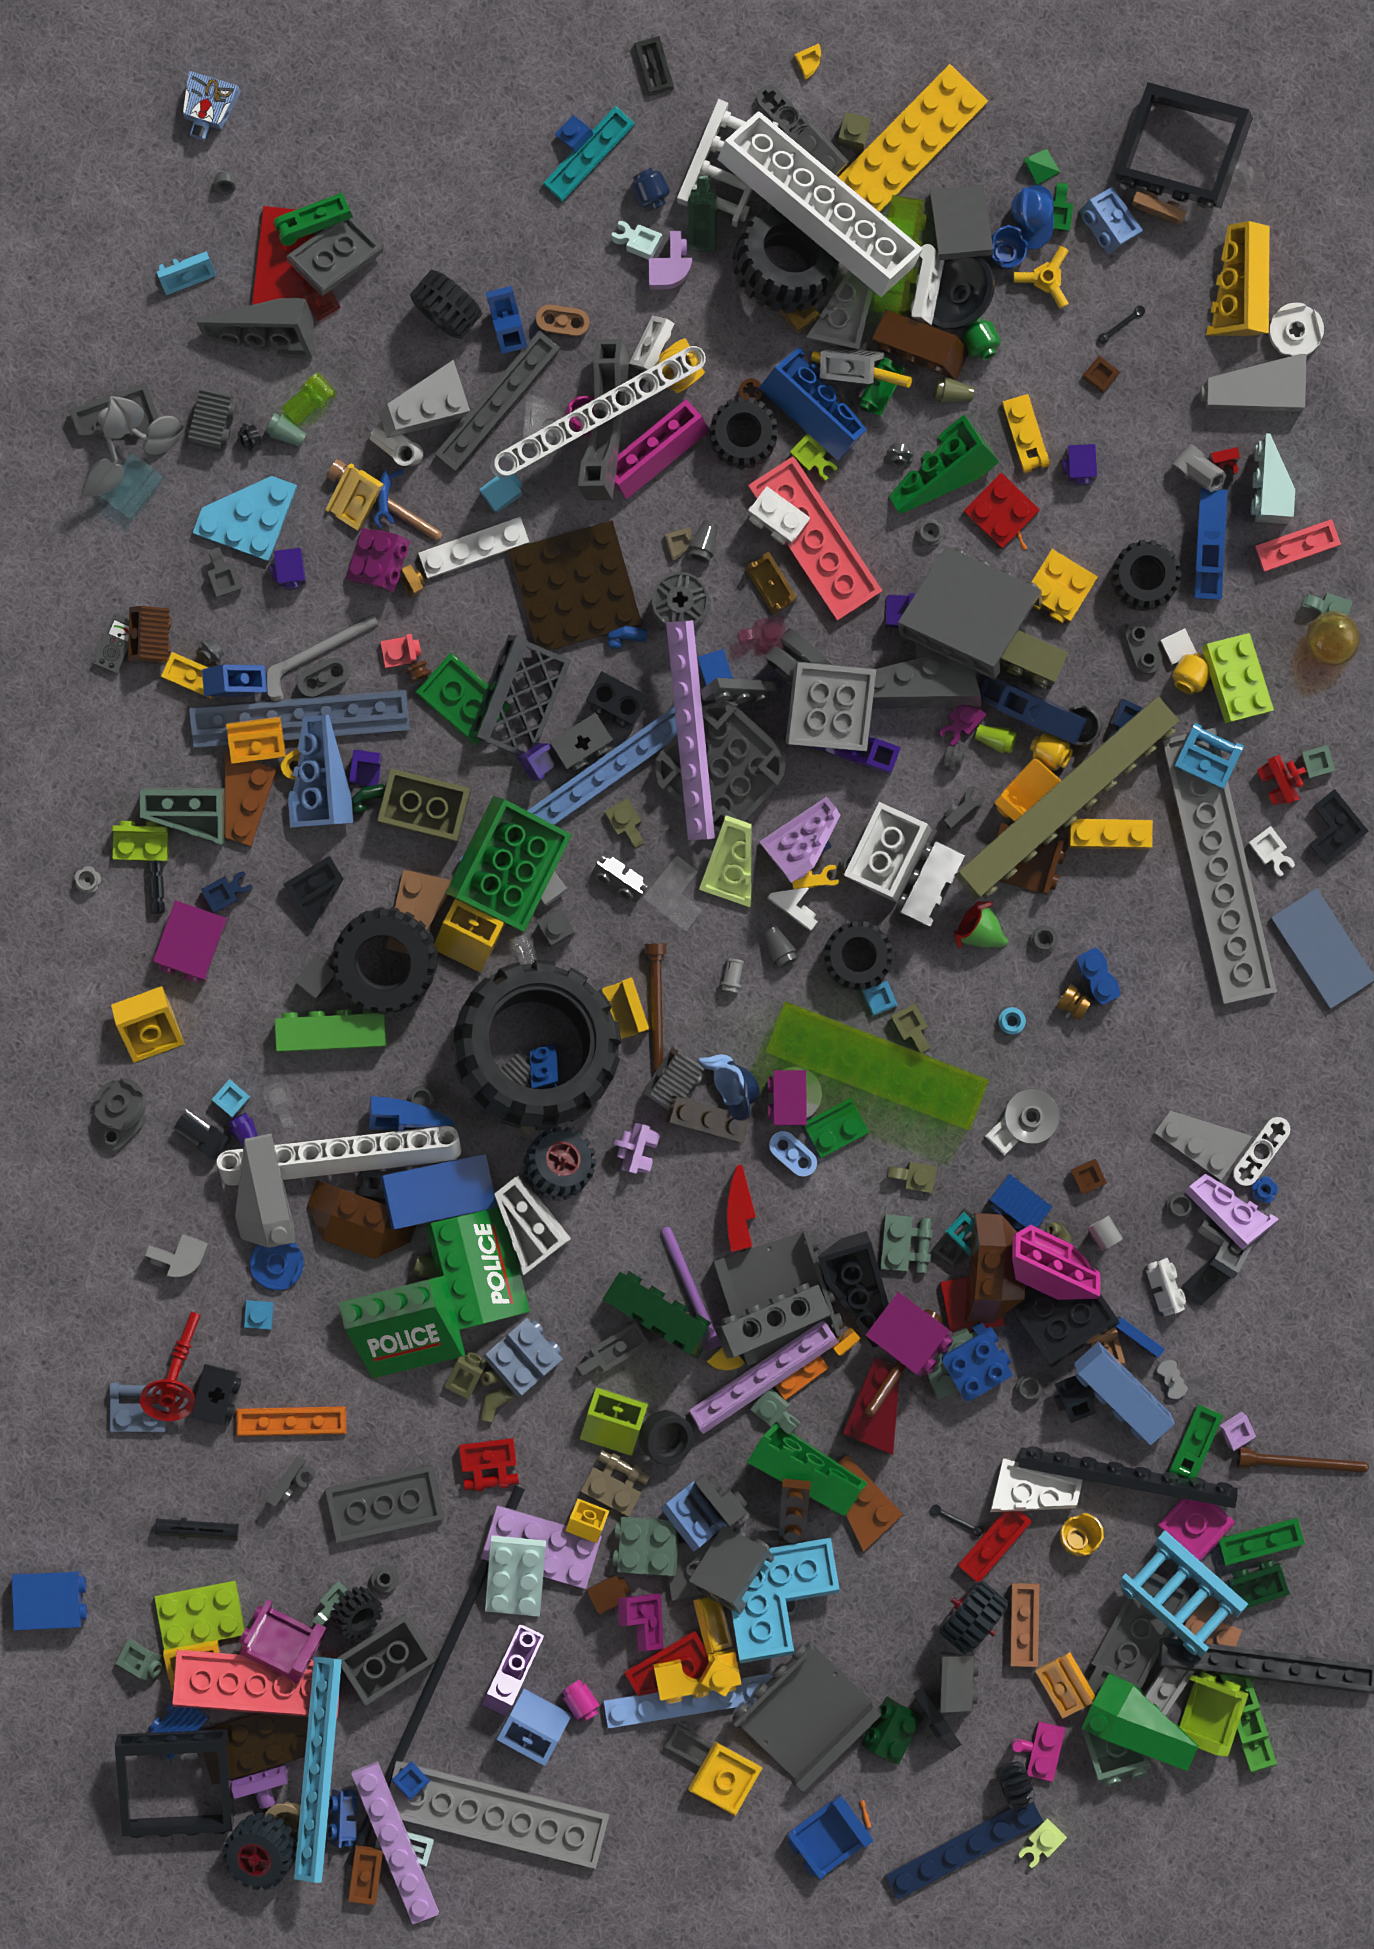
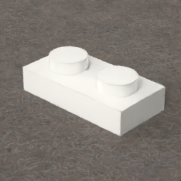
[629,316,675,371]

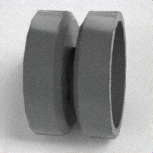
[764,628,832,686]

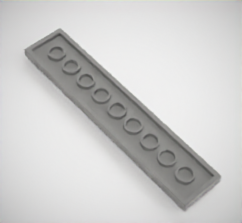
[1161,728,1277,1004]

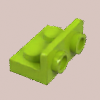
[112,821,169,861]

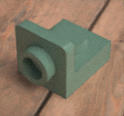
[115,1639,164,1681]

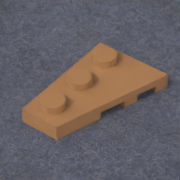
[386,870,451,954]

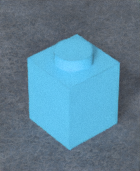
[479,470,523,514]

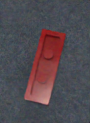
[957,1511,1032,1582]

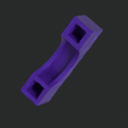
[809,737,901,776]

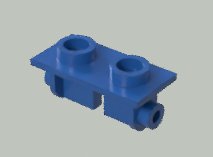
[530,1043,558,1089]
[327,1789,357,1848]

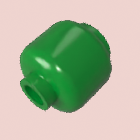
[961,318,1001,361]

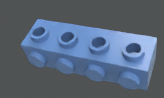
[1074,1342,1175,1445]

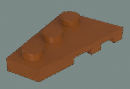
[837,1454,903,1552]

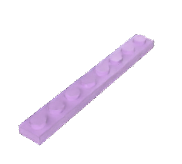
[666,620,715,840]

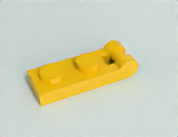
[1002,394,1050,474]

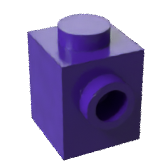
[1062,444,1097,486]
[271,548,307,590]

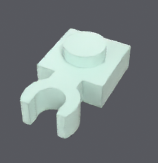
[611,221,663,260]

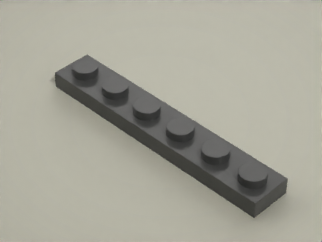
[435,331,560,472]

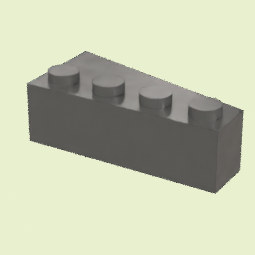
[872,653,981,708]

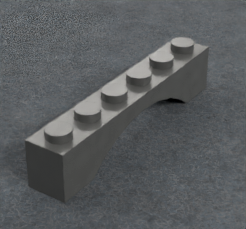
[578,339,630,501]

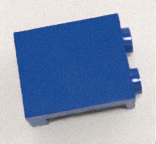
[12,1570,87,1630]
[787,1793,874,1880]

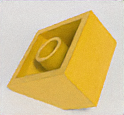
[111,986,185,1063]

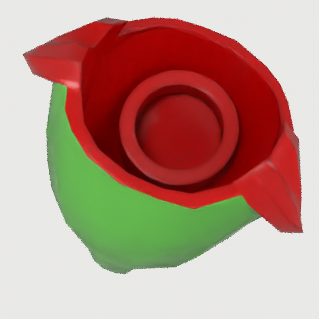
[954,901,1009,949]

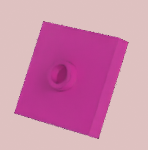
[1158,1499,1236,1562]

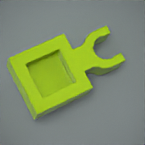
[789,434,838,481]

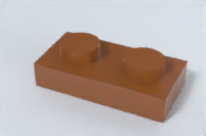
[348,1845,383,1905]

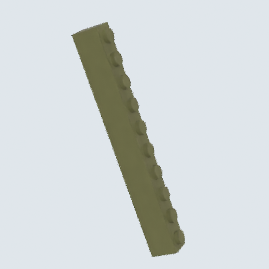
[954,696,1180,900]

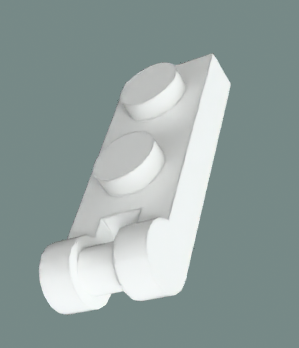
[911,244,944,326]

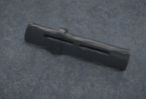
[155,1517,239,1541]

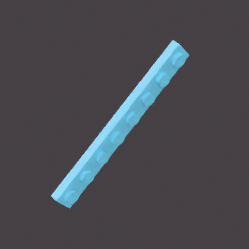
[294,1657,342,1883]

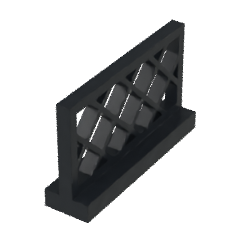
[469,635,571,756]

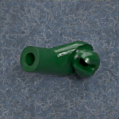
[351,783,385,814]

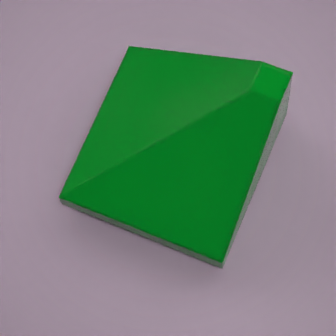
[1023,149,1060,185]

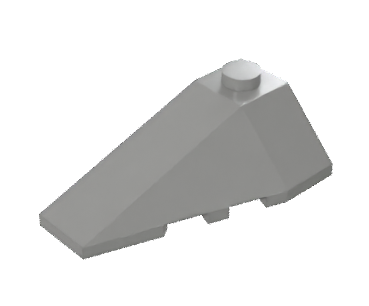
[235,1134,295,1248]

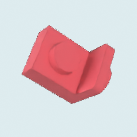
[380,634,422,669]

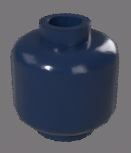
[630,168,670,210]

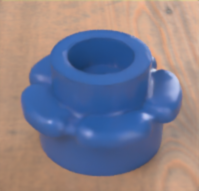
[1251,1176,1278,1203]

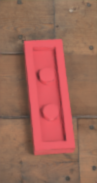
[1254,519,1341,573]

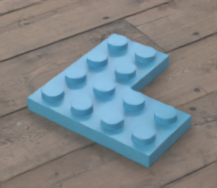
[731,1538,840,1663]

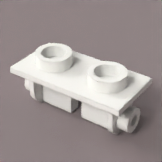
[1146,1258,1186,1316]

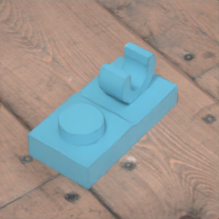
[157,251,216,295]

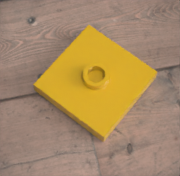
[688,1741,763,1816]

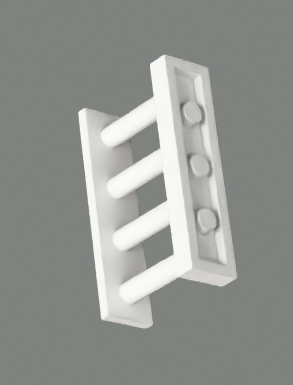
[677,99,778,227]

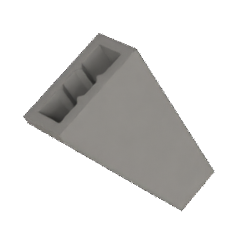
[1200,354,1307,412]

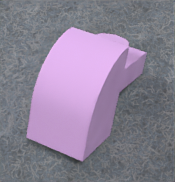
[649,231,692,290]

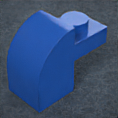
[485,286,528,354]

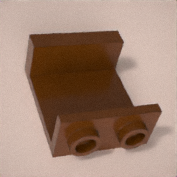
[996,823,1067,895]

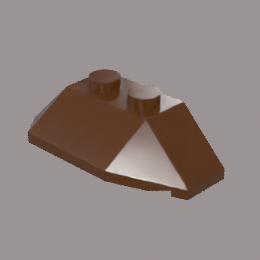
[308,1180,416,1259]
[965,1213,1026,1323]

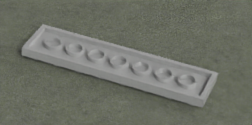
[389,1761,609,1869]

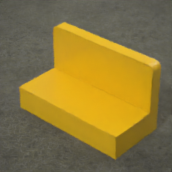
[602,977,649,1039]

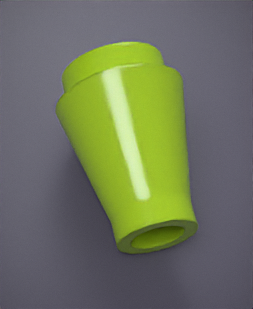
[975,724,1017,754]

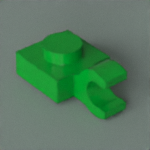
[1053,182,1074,232]

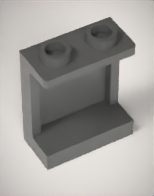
[689,1526,774,1614]

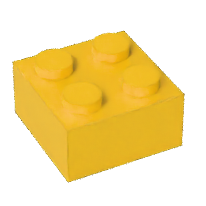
[565,1499,609,1543]

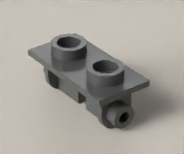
[592,854,649,903]

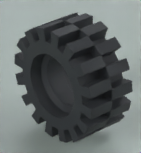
[330,1586,383,1640]

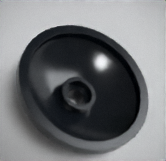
[932,256,995,330]

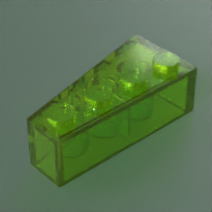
[873,195,927,316]

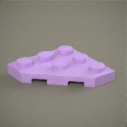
[759,796,840,883]

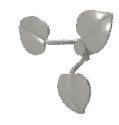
[82,396,184,497]

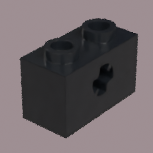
[191,1364,242,1425]

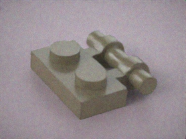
[581,1450,651,1517]

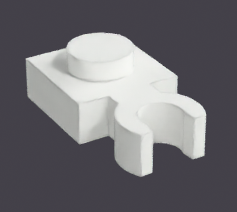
[1248,826,1295,877]

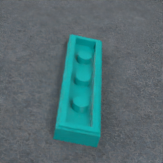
[542,105,635,203]

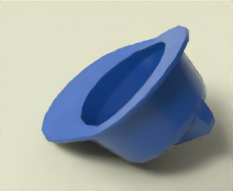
[1011,185,1054,250]

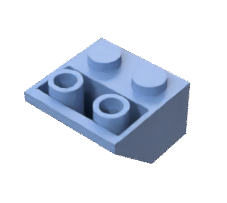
[497,1688,572,1766]

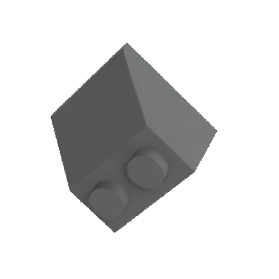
[938,1652,979,1713]

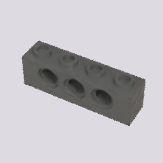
[714,1283,831,1359]

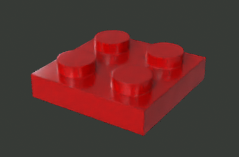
[963,472,1040,549]

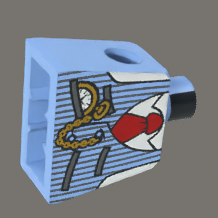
[183,71,241,140]

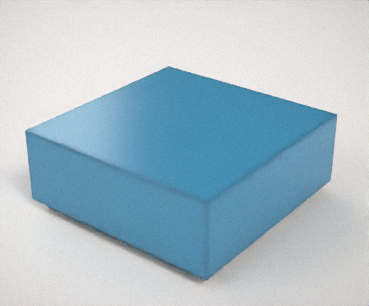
[862,981,898,1016]

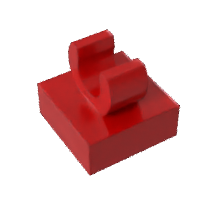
[1209,447,1240,475]

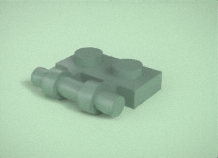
[881,1214,933,1273]

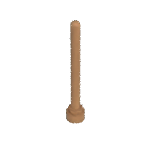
[326,459,442,541]

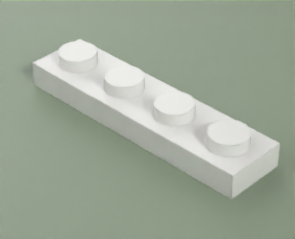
[419,517,530,579]

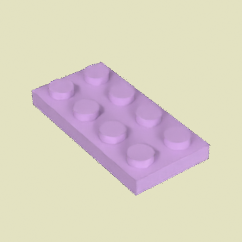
[481,1505,602,1589]

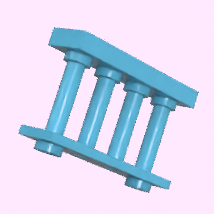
[1119,1531,1248,1658]

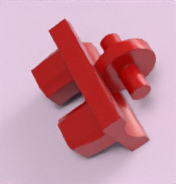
[1257,755,1306,805]

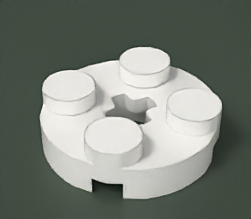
[1269,303,1324,357]

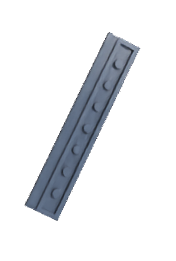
[189,690,410,748]

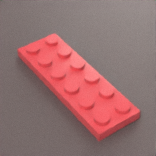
[748,456,882,621]
[172,1650,341,1719]

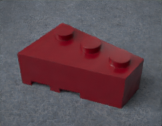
[842,1357,900,1455]

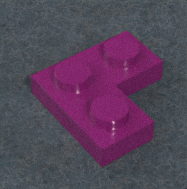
[618,1593,663,1651]

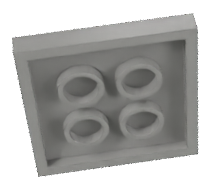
[786,661,876,751]

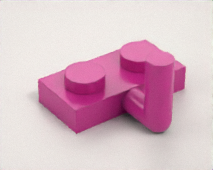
[1011,1721,1066,1782]

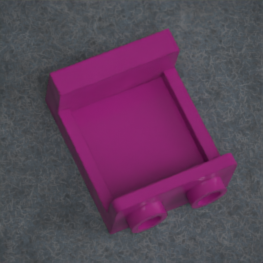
[153,900,228,984]
[866,1291,954,1377]
[239,1599,326,1683]

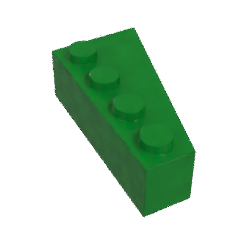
[747,1422,868,1516]

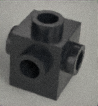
[1053,1376,1096,1423]

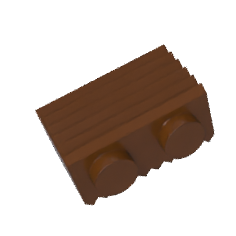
[128,606,171,664]

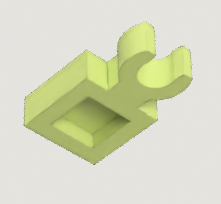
[1018,1818,1067,1868]

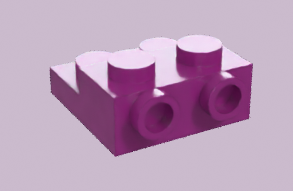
[345,528,410,592]

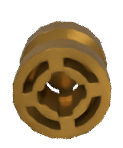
[1056,984,1093,1021]

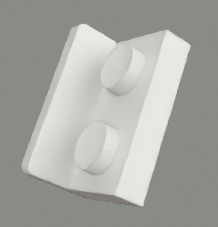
[747,486,810,545]

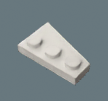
[990,1458,1083,1512]

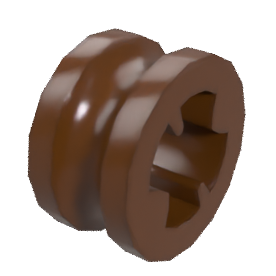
[739,378,763,402]
[404,660,432,683]

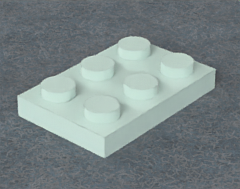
[485,1535,546,1617]

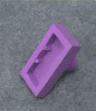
[231,1764,288,1809]

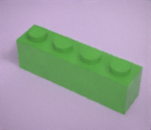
[275,1010,387,1052]

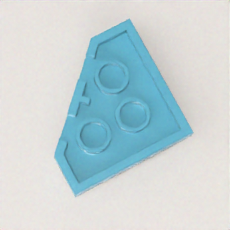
[193,476,298,562]

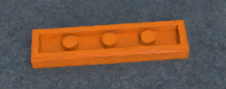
[236,1406,347,1436]

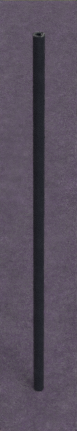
[346,1485,525,1866]

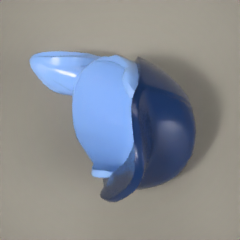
[698,1054,760,1121]

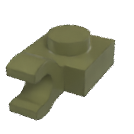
[604,798,644,848]
[891,1003,930,1054]
[887,1162,937,1193]

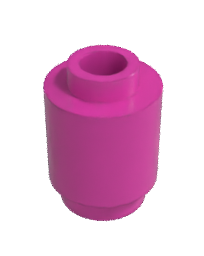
[562,1679,600,1722]

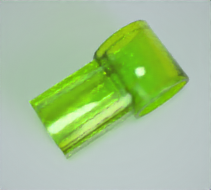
[281,372,337,426]

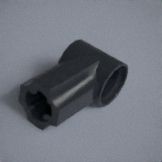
[173,1110,231,1161]

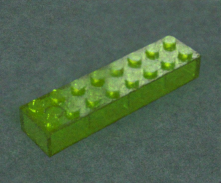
[765,1001,989,1131]

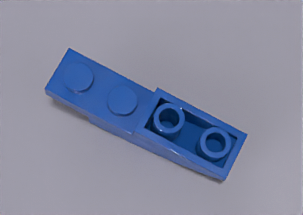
[1195,488,1228,599]

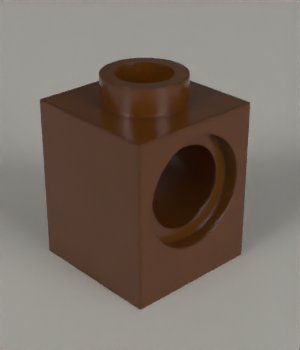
[587,1574,631,1615]

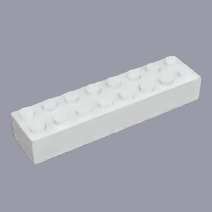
[717,111,923,297]

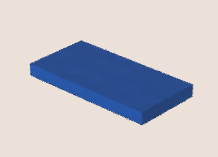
[380,1154,497,1230]

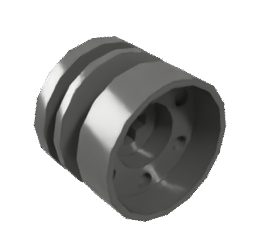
[652,572,709,630]

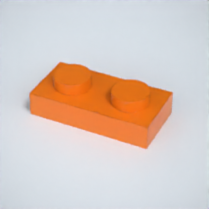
[775,1356,829,1400]

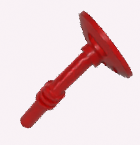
[140,1311,201,1421]

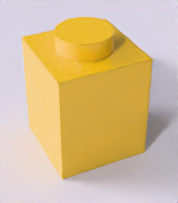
[700,1655,739,1697]

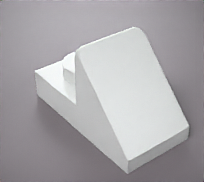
[767,888,818,932]

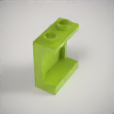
[1180,1672,1248,1757]

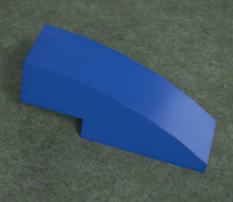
[368,1096,454,1131]

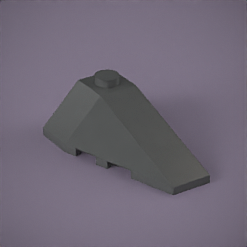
[197,298,314,359]

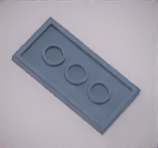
[1271,888,1374,1009]

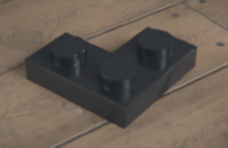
[1309,789,1369,866]

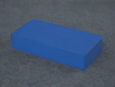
[1115,1316,1165,1358]

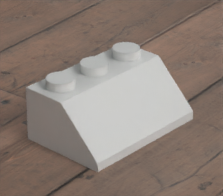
[844,802,932,903]

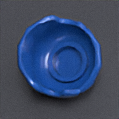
[988,225,1028,270]

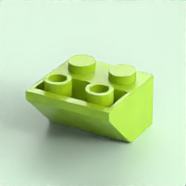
[580,1387,648,1456]

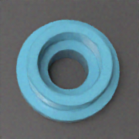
[998,1007,1026,1035]

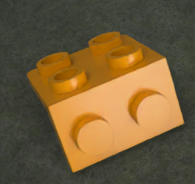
[994,759,1061,821]

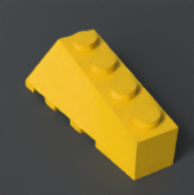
[1206,221,1270,336]

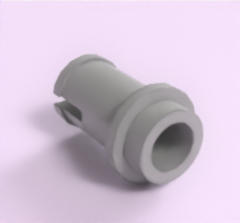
[720,958,744,994]

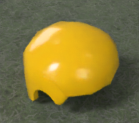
[1060,1513,1104,1557]

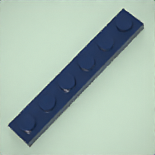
[885,1802,1044,1900]

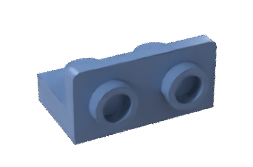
[1079,187,1143,255]

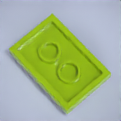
[1201,633,1274,724]
[154,1580,245,1650]

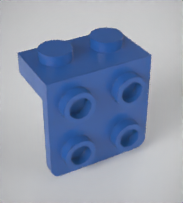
[941,1322,1013,1401]

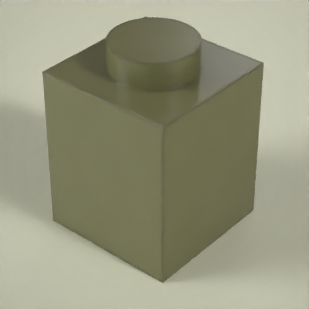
[838,112,871,151]

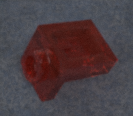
[297,280,341,321]

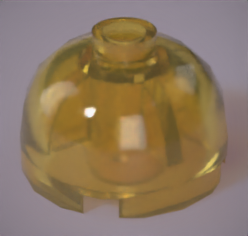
[1305,611,1361,667]

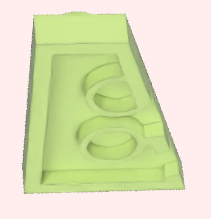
[699,815,751,907]

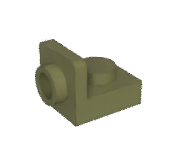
[445,1351,487,1400]

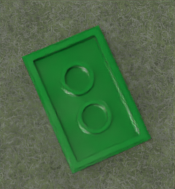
[415,652,512,746]

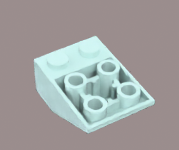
[1251,433,1295,524]

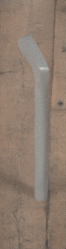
[267,615,379,701]

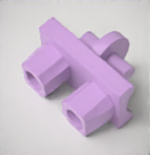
[612,1122,660,1174]

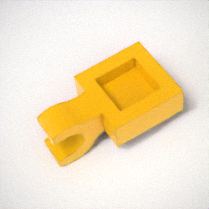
[792,865,839,890]

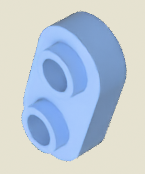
[769,1131,817,1177]

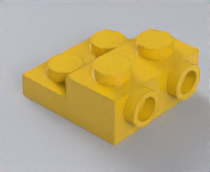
[1032,549,1098,624]

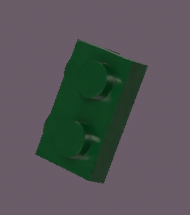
[1227,1559,1290,1609]
[862,1696,923,1765]

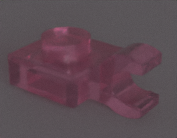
[738,616,786,648]

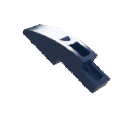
[980,676,1087,744]

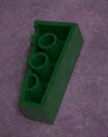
[602,1271,715,1359]

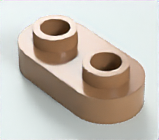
[536,304,590,337]

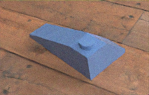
[288,715,353,828]

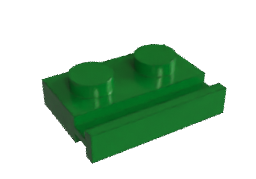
[804,1098,869,1158]

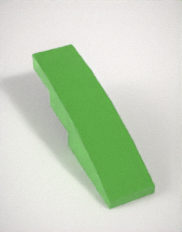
[1219,1674,1277,1774]

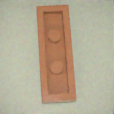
[1010,1583,1040,1667]

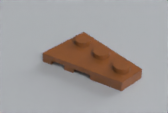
[225,752,277,847]

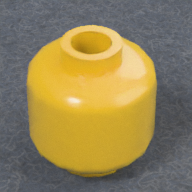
[1172,653,1210,695]
[1030,732,1073,771]

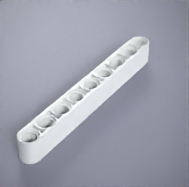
[490,346,706,478]
[217,1126,462,1186]

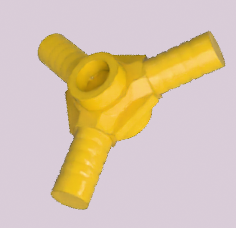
[1013,246,1069,309]

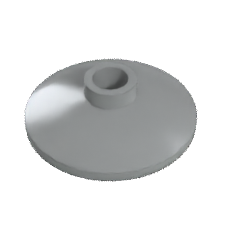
[1005,1089,1059,1144]

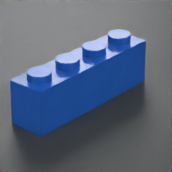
[759,347,867,461]

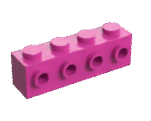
[614,399,710,499]

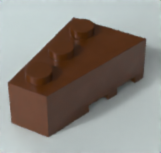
[872,309,968,380]

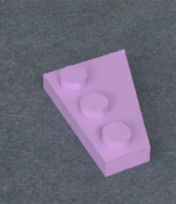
[1185,1174,1279,1250]

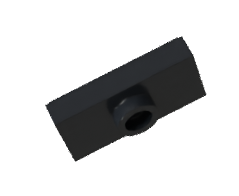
[1182,1252,1231,1305]

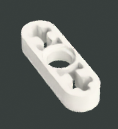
[1233,1117,1290,1186]

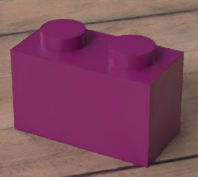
[768,1070,807,1126]

